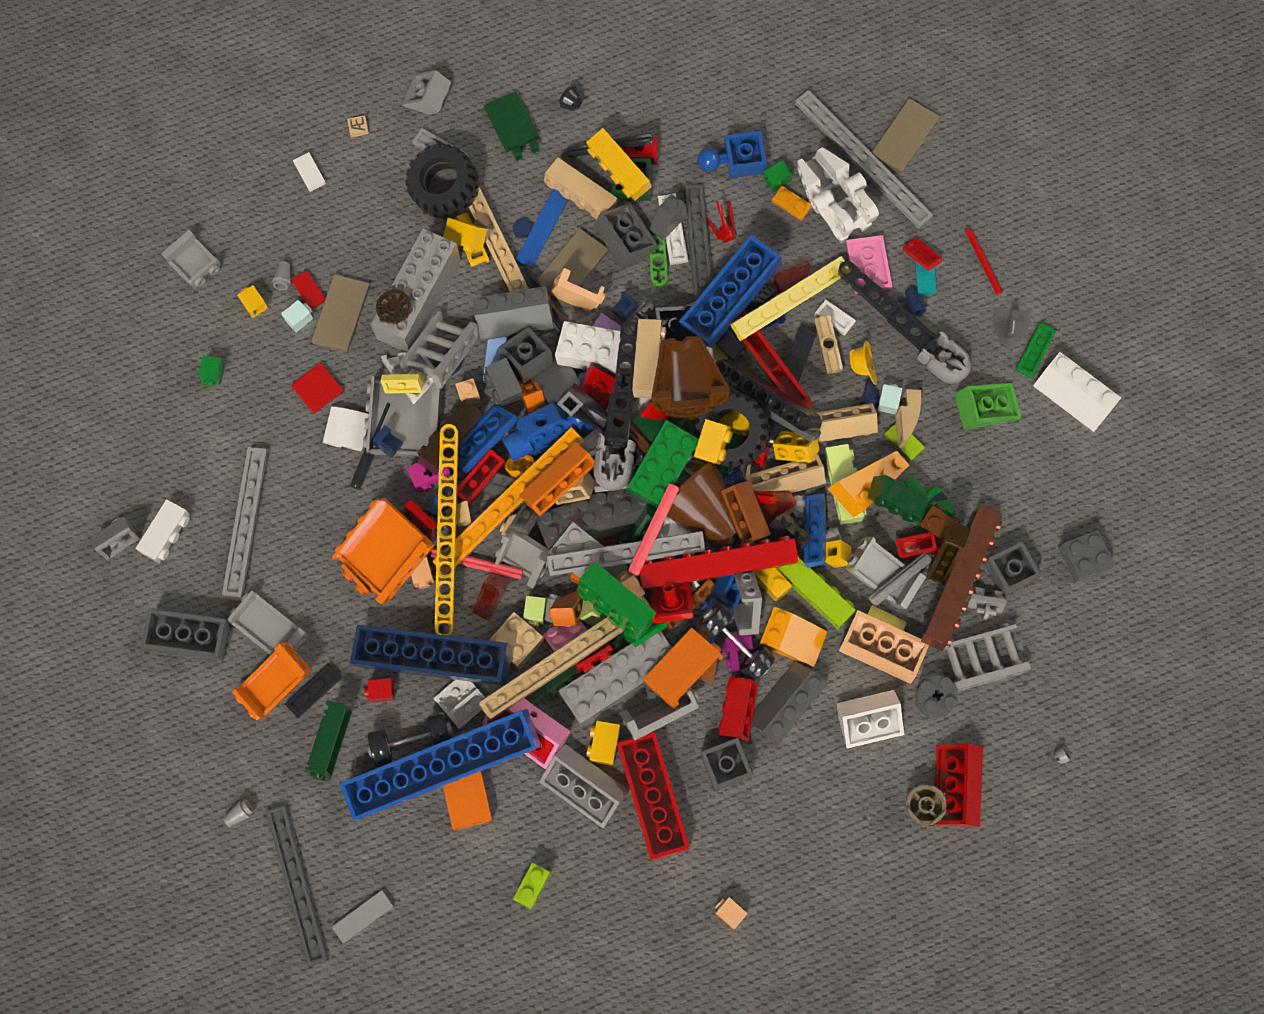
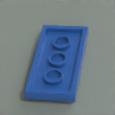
[450,404,518,474]

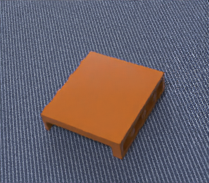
[332,498,435,604]

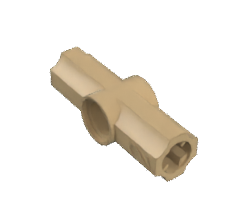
[814,315,844,374]

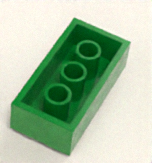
[625,420,699,508]
[577,562,656,641]

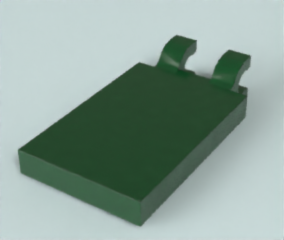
[484,92,539,161]

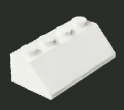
[1033,352,1121,432]

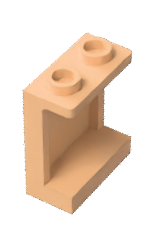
[550,268,605,312]

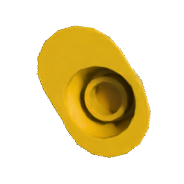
[850,341,877,385]

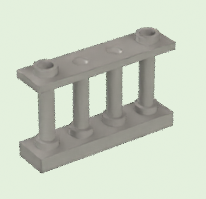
[400,311,479,389]
[939,623,1031,692]

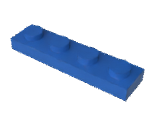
[804,493,826,567]

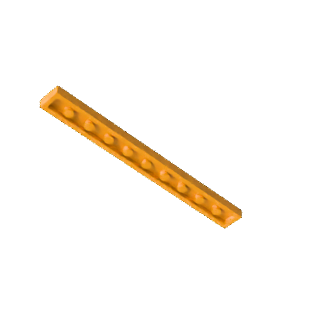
[432,427,585,575]

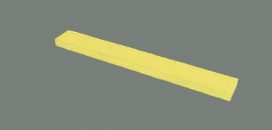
[730,256,851,341]

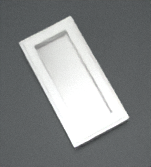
[293,152,326,192]
[814,300,856,336]

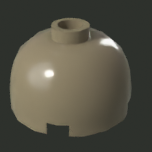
[906,785,946,826]

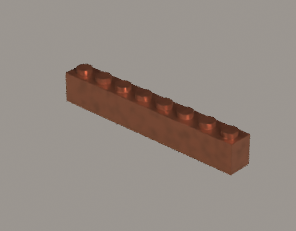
[921,504,1003,651]

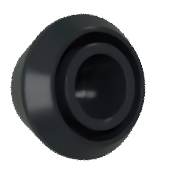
[559,87,582,111]

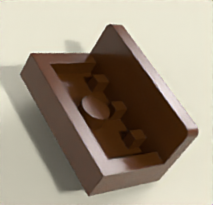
[918,503,961,540]

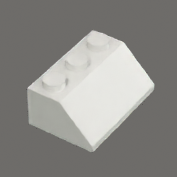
[836,690,904,748]

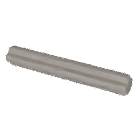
[869,553,931,606]

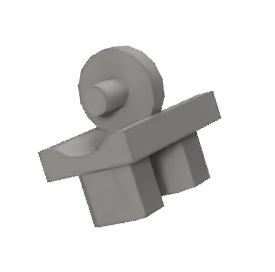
[967,587,1007,620]

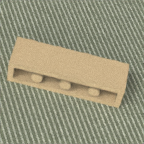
[544,158,618,219]
[632,319,666,398]
[817,403,878,442]
[745,455,826,498]

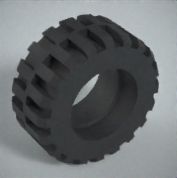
[405,144,479,219]
[694,392,771,468]

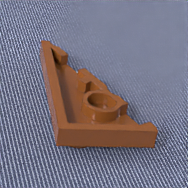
[661,579,714,636]

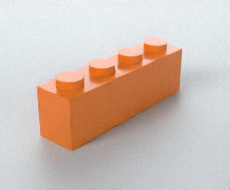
[519,442,594,516]

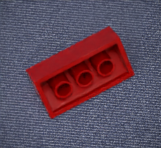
[933,743,983,827]

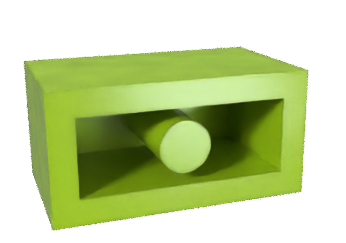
[513,863,551,910]

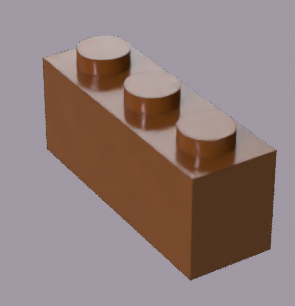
[721,480,771,544]

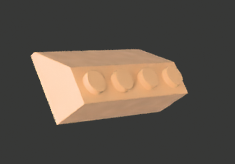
[839,610,929,684]

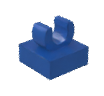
[423,495,443,518]

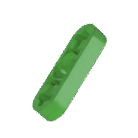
[649,236,668,288]

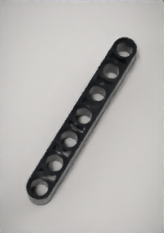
[768,326,817,449]
[715,359,822,431]

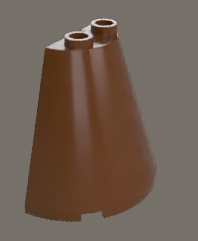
[651,336,730,418]
[667,462,737,549]

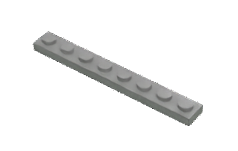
[222,447,268,598]
[547,531,705,576]

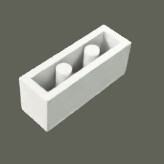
[135,499,190,563]

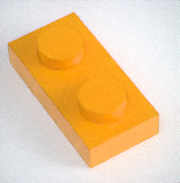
[772,186,812,221]

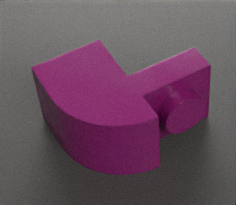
[721,631,753,674]

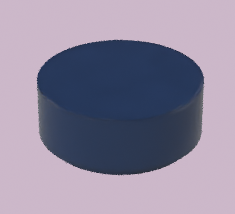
[513,219,531,238]

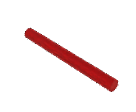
[965,228,1003,295]

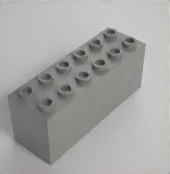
[371,229,460,353]

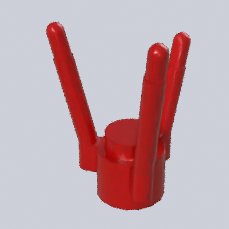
[706,201,737,243]

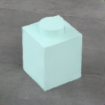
[281,300,313,332]
[877,383,902,414]

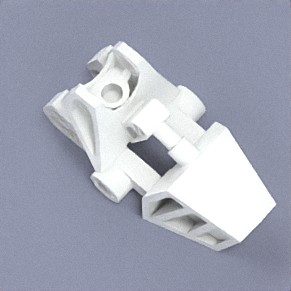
[797,147,879,243]

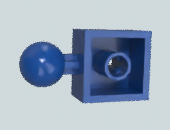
[697,131,767,178]

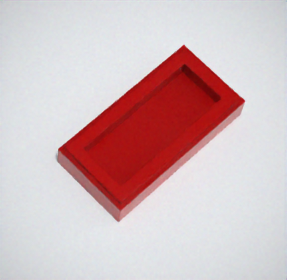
[903,237,942,271]
[291,271,326,310]

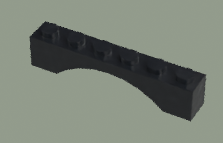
[557,382,644,472]

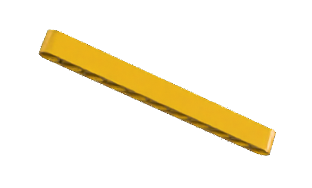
[435,424,459,636]

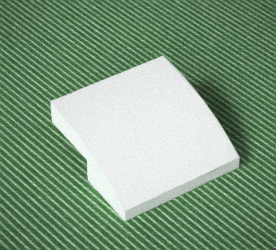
[322,407,369,451]
[433,680,485,729]

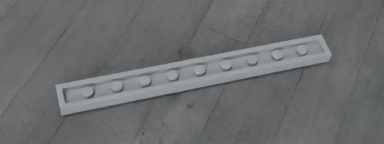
[795,90,933,229]

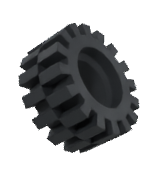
[746,282,778,312]

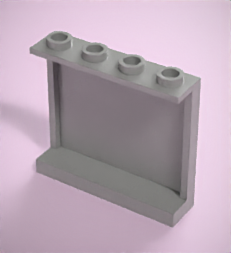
[363,376,440,457]

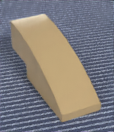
[895,389,921,449]

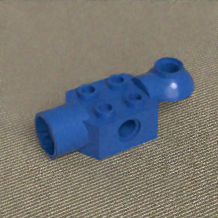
[502,403,593,462]

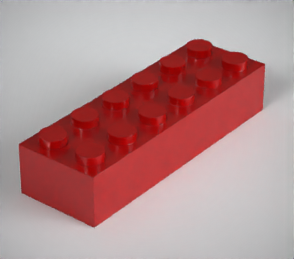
[617,732,690,862]

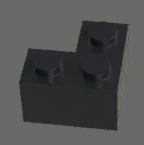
[767,507,812,555]

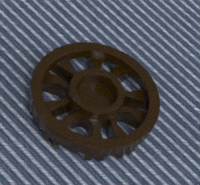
[376,289,412,325]

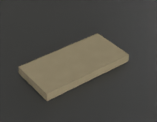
[871,98,940,174]
[538,229,609,306]
[311,274,370,353]

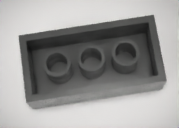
[140,609,230,662]

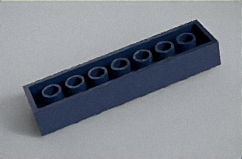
[350,625,513,686]

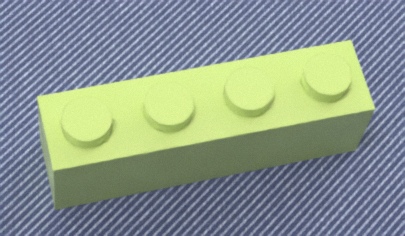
[824,444,866,525]

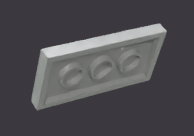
[548,521,629,578]

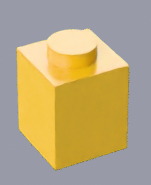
[238,285,268,318]
[825,540,852,568]

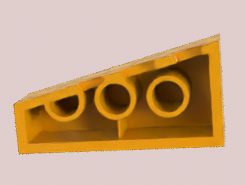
[828,451,909,518]

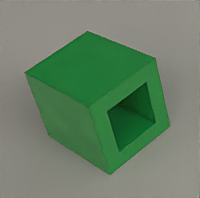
[763,161,793,192]
[198,356,225,387]

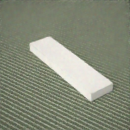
[658,193,689,265]

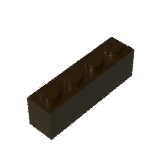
[417,400,482,475]
[926,522,971,585]

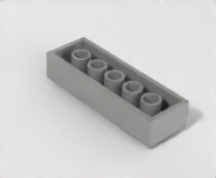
[559,631,672,727]

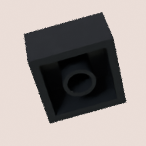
[648,306,691,341]

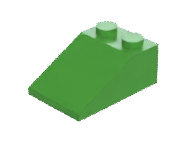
[955,383,1022,430]

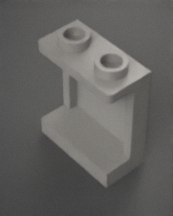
[161,230,222,289]
[495,530,551,589]
[732,573,762,636]

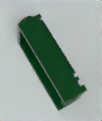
[305,700,352,781]

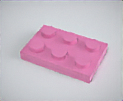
[846,235,892,294]

